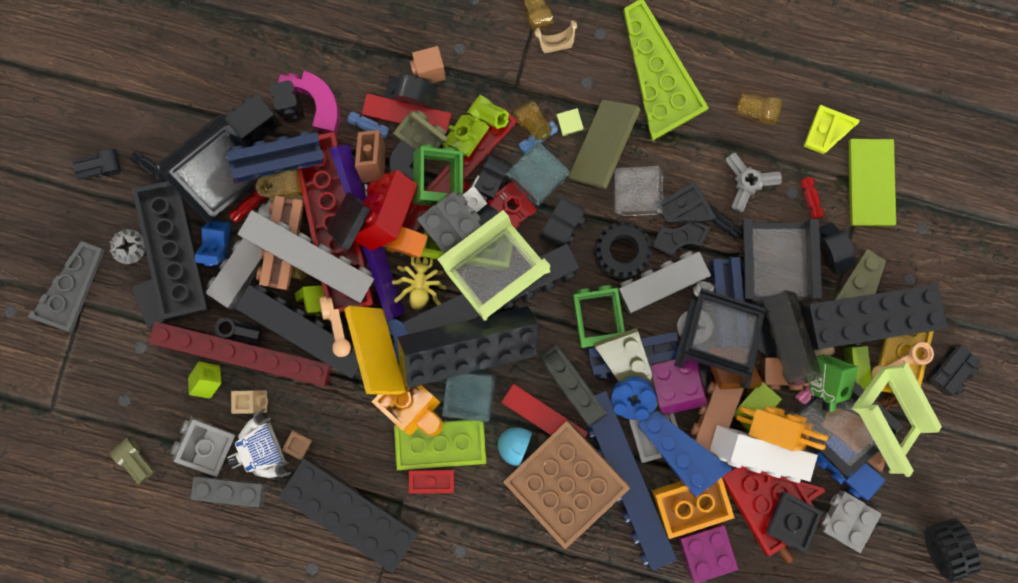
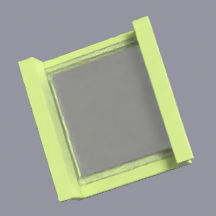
[438,210,550,321]

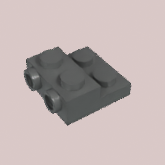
[417,191,482,254]

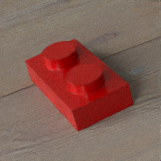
[409,470,454,494]

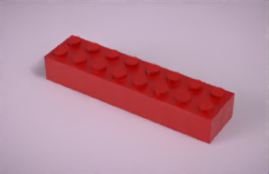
[297,132,376,315]

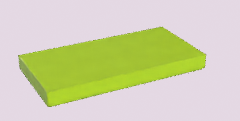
[848,139,896,226]
[394,419,486,470]

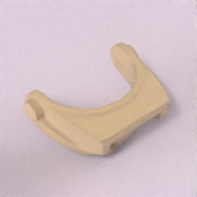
[534,20,577,53]

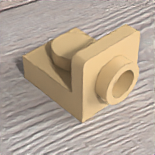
[231,390,268,414]

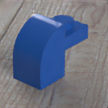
[195,220,230,266]

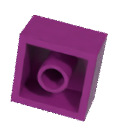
[651,359,708,415]
[677,523,738,583]

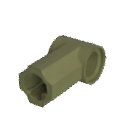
[110,437,155,484]

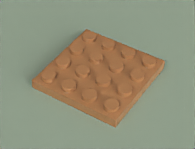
[503,420,631,549]

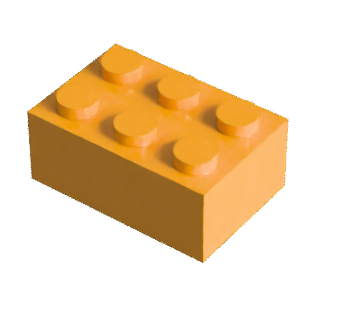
[651,478,734,539]

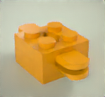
[372,374,443,436]
[736,406,829,451]

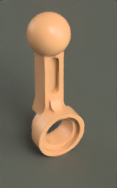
[319,296,351,357]
[871,342,934,378]

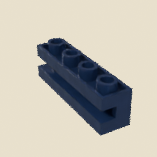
[226,131,324,184]
[709,257,751,348]
[587,332,678,379]

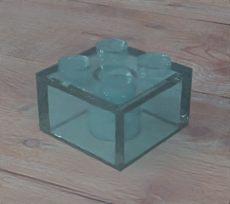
[507,141,570,207]
[442,372,496,422]

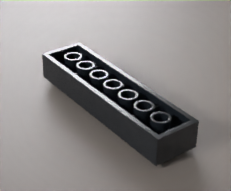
[403,244,579,334]

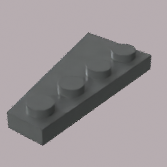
[27,241,105,332]

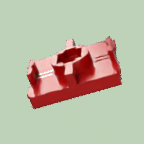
[487,182,537,229]

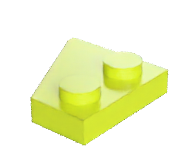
[803,105,860,154]

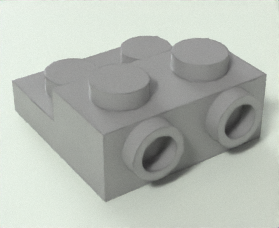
[170,416,235,477]
[819,491,881,553]

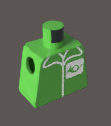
[809,354,858,412]

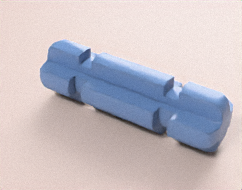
[347,112,389,139]
[519,121,558,154]

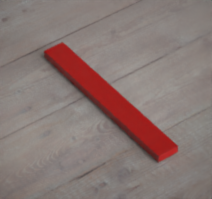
[402,107,518,232]

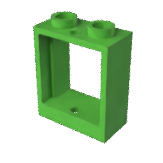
[413,144,463,206]
[572,285,625,349]

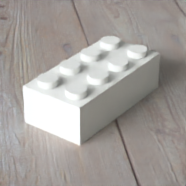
[710,425,818,483]

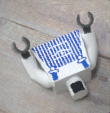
[227,409,292,478]

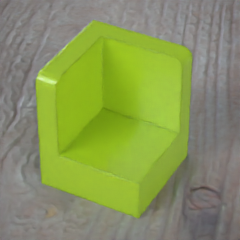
[295,285,324,317]
[188,362,221,399]

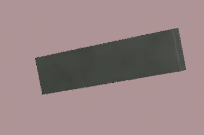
[538,344,608,428]

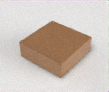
[282,430,313,461]

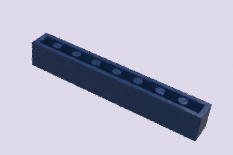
[582,391,677,571]

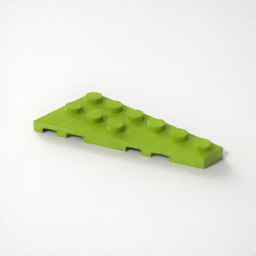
[623,0,709,142]

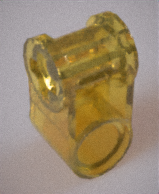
[256,170,303,199]

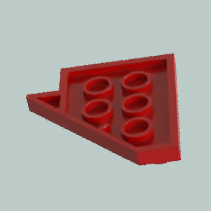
[722,466,825,557]

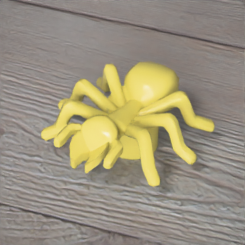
[392,257,446,310]

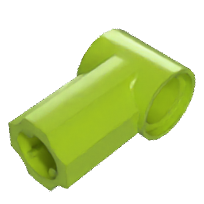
[466,95,509,129]

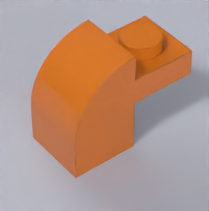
[383,227,428,258]

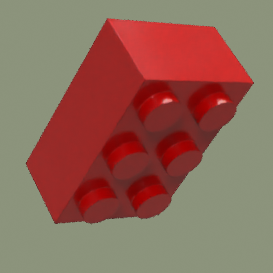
[354,169,418,251]

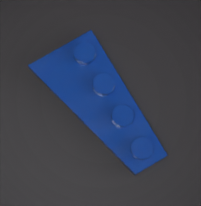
[638,411,732,498]

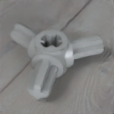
[725,153,782,212]

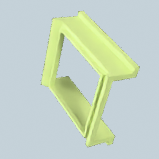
[851,362,942,477]

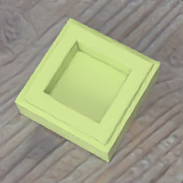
[556,108,584,136]

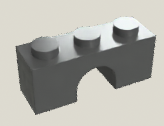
[190,475,267,508]

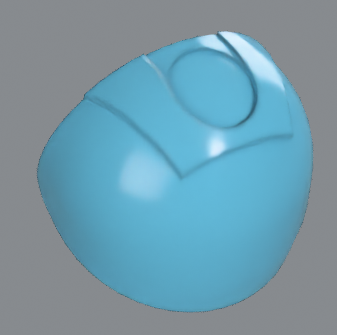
[498,427,532,467]

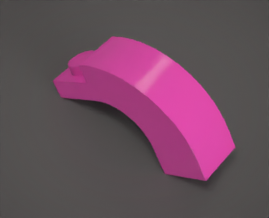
[278,71,340,135]

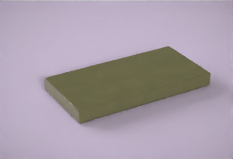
[568,99,640,189]

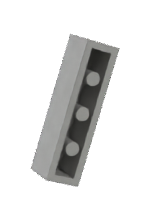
[618,251,711,314]

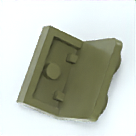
[393,110,448,160]

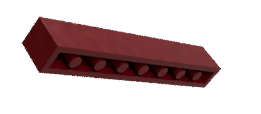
[149,322,333,387]

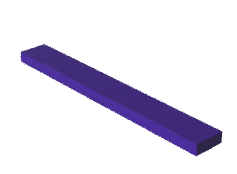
[330,144,405,320]

